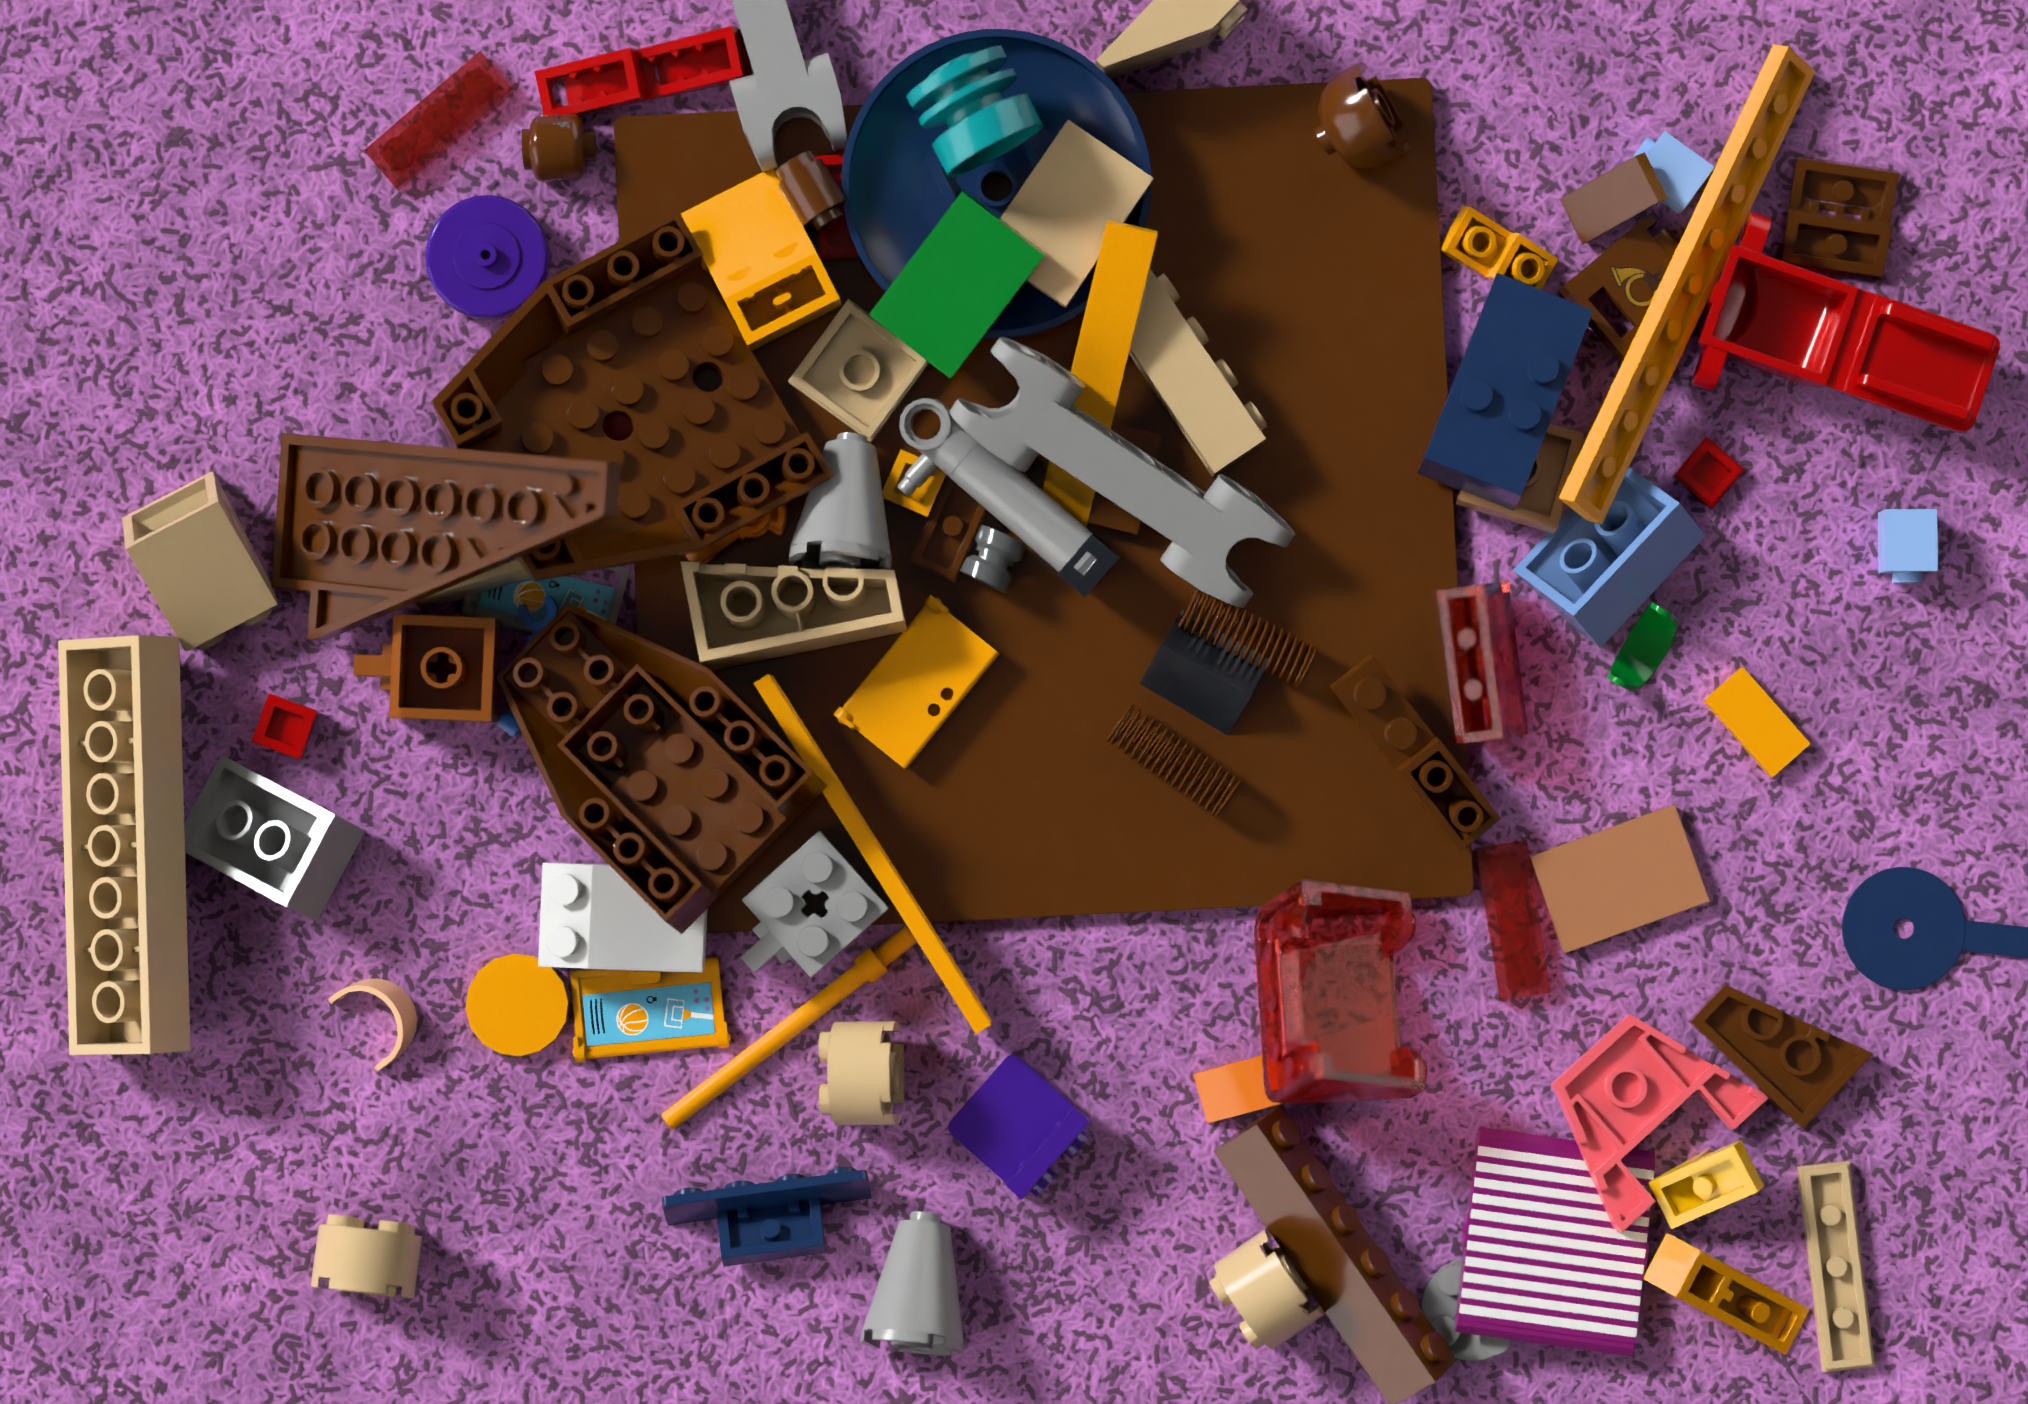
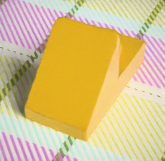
[1648,1140,1764,1229]

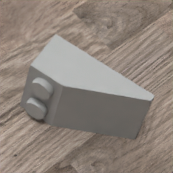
[184,755,365,922]

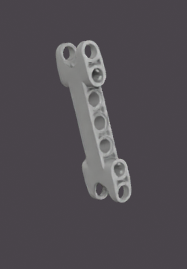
[729,0,848,172]
[949,337,1296,608]

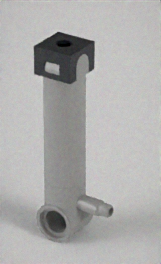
[898,398,1121,597]

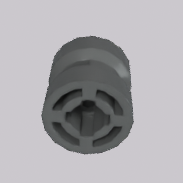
[960,525,1028,593]

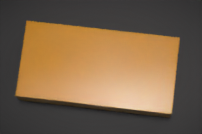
[1703,667,1811,778]

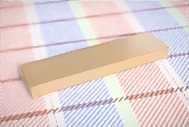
[1797,1160,1875,1372]

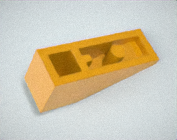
[1643,1233,1810,1355]

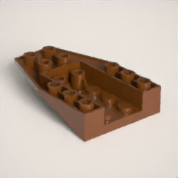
[496,603,828,934]

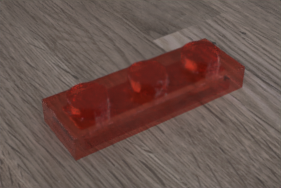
[363,51,515,191]
[1475,840,1551,1000]

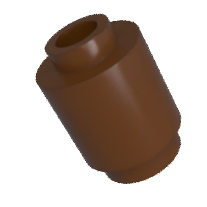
[775,150,847,231]

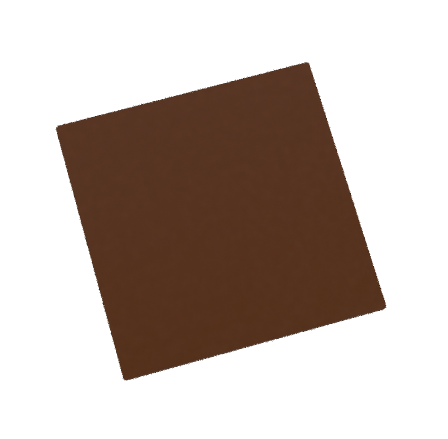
[614,78,1473,933]

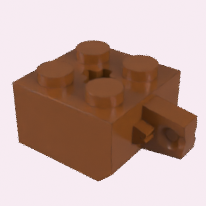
[353,614,502,723]

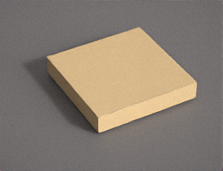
[788,299,930,443]

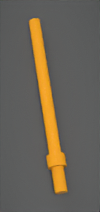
[661,926,918,1130]

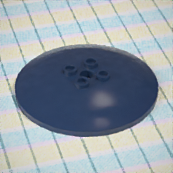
[841,29,1151,339]

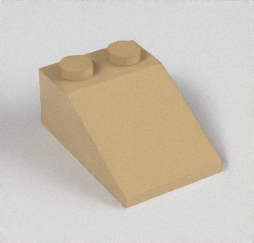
[1095,0,1248,79]

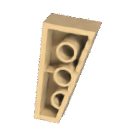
[680,561,908,671]

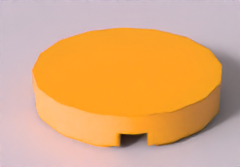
[466,953,570,1057]

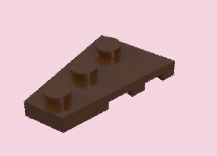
[1688,984,1874,1128]

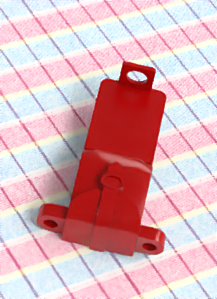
[1692,212,2000,433]

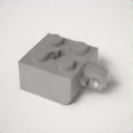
[740,831,890,977]

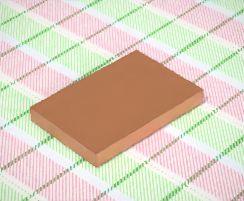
[1528,805,1710,953]

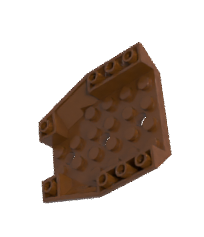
[431,210,834,582]

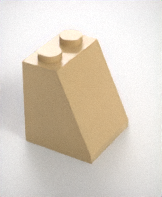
[122,471,278,652]

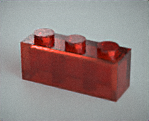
[1437,581,1529,744]

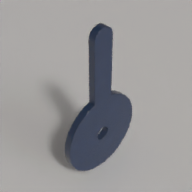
[1842,867,2028,990]

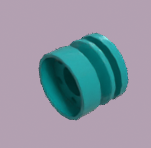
[906,46,1044,177]

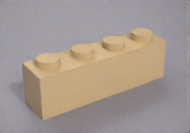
[1129,268,1267,478]

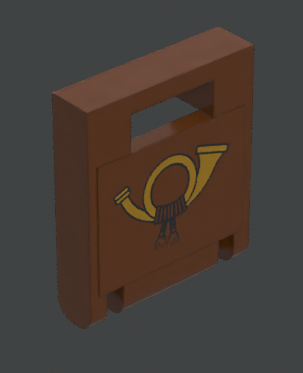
[1559,211,1679,365]

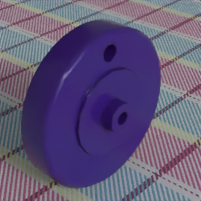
[425,195,551,320]

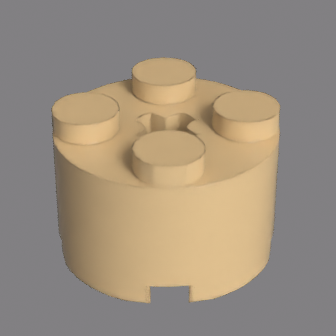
[819,1021,905,1125]
[311,1214,422,1299]
[1209,1229,1325,1350]

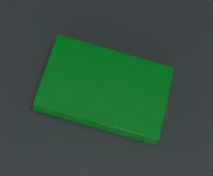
[869,190,1047,379]

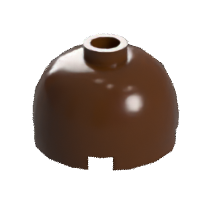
[1315,62,1410,168]

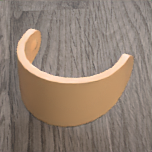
[328,979,417,1072]

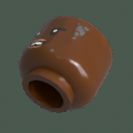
[522,114,597,182]

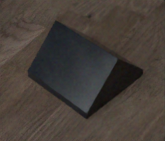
[1139,610,1269,736]

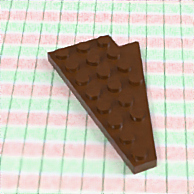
[271,433,621,640]

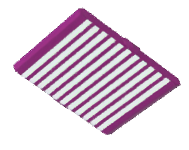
[1455,1127,1656,1356]

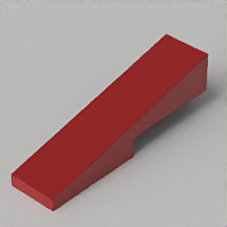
[535,26,752,115]

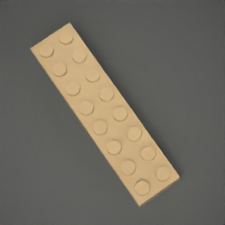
[58,635,191,1055]

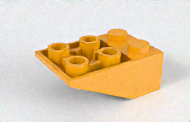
[681,169,842,351]

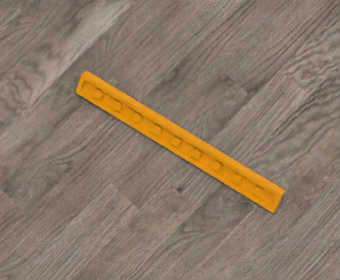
[1559,44,1815,524]

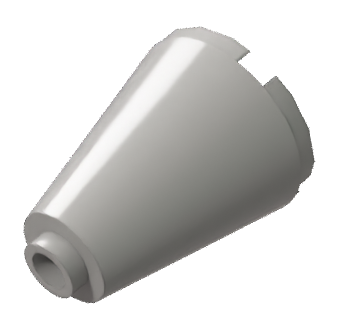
[788,432,892,570]
[860,1211,964,1356]

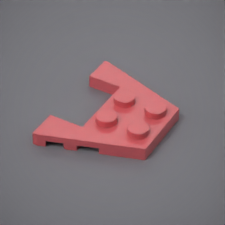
[1551,1014,1768,1233]

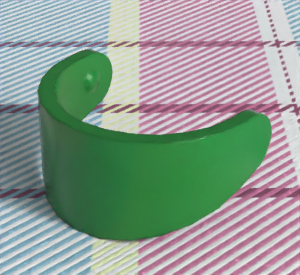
[1607,602,1679,692]

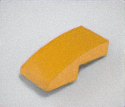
[1440,205,1559,290]

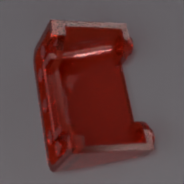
[1254,879,1427,1104]

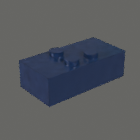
[1417,273,1593,511]

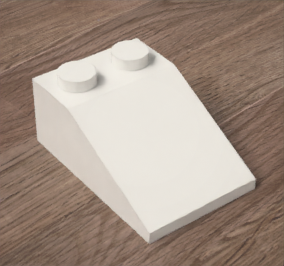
[538,863,708,972]

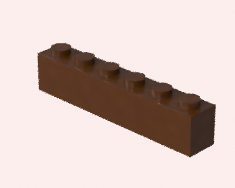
[1214,1105,1457,1404]

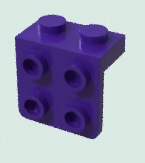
[948,1055,1090,1200]

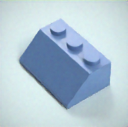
[1513,467,1706,648]

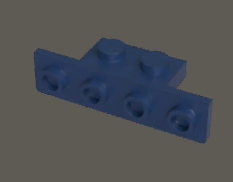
[662,1167,872,1267]

